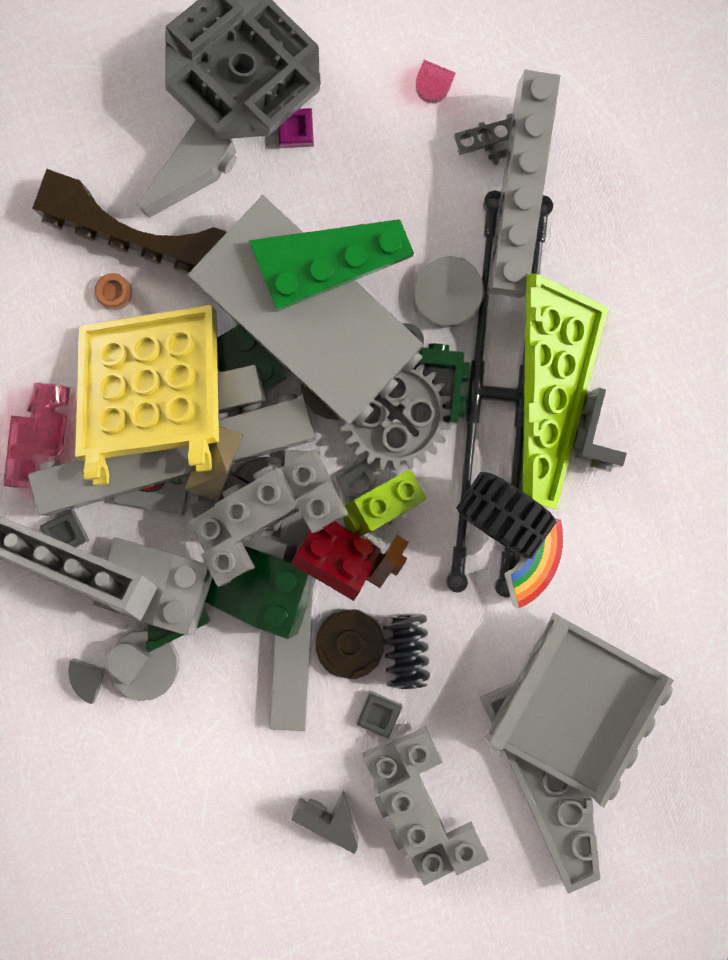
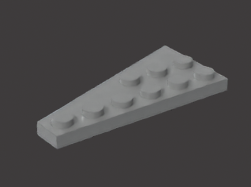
[480,682,600,894]

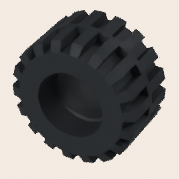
[456,472,557,559]

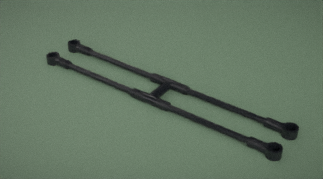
[446,190,553,597]

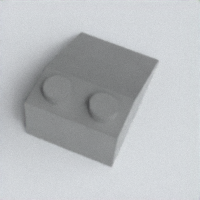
[93,537,212,636]

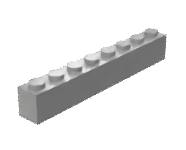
[28,394,316,516]

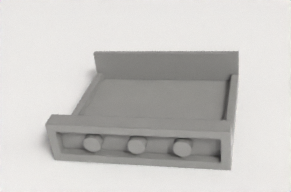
[485,613,674,808]

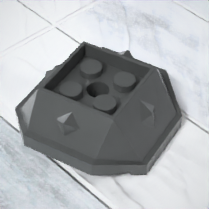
[165,0,321,140]

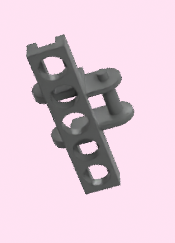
[454,114,513,165]

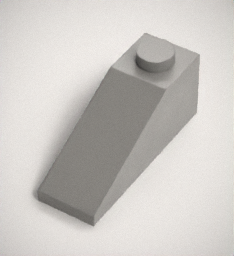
[137,120,237,217]

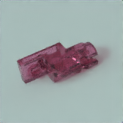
[3,383,70,488]

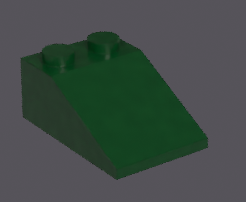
[205,545,316,639]

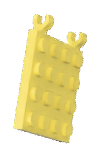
[75,305,219,486]

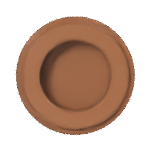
[95,273,132,310]

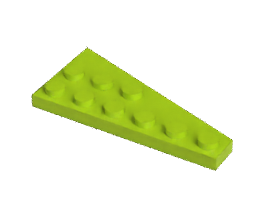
[523,274,609,510]

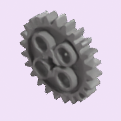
[341,364,451,471]

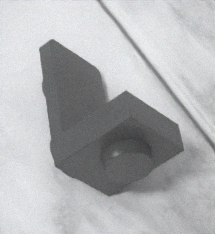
[573,387,627,472]

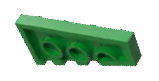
[249,219,414,312]

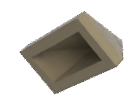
[184,426,243,502]

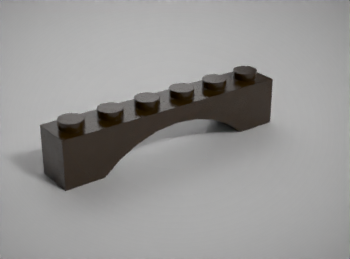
[32,168,227,275]

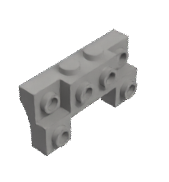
[189,450,349,587]
[363,726,489,885]

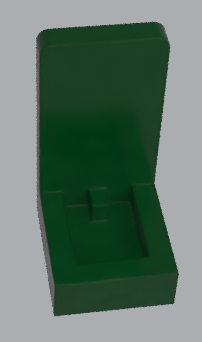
[419,343,469,425]

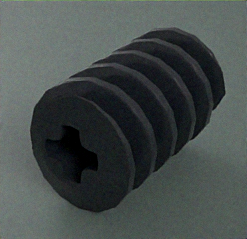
[383,614,430,689]

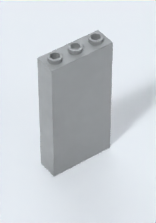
[188,195,424,427]

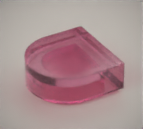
[415,59,456,103]

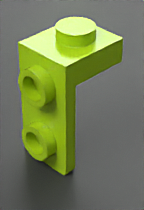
[343,470,426,537]

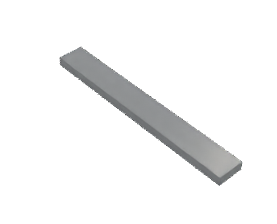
[270,450,320,731]

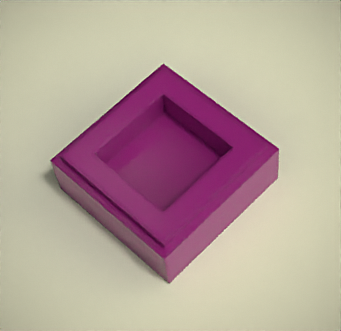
[278,108,314,148]

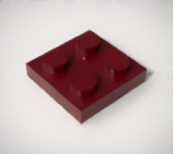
[291,521,381,601]

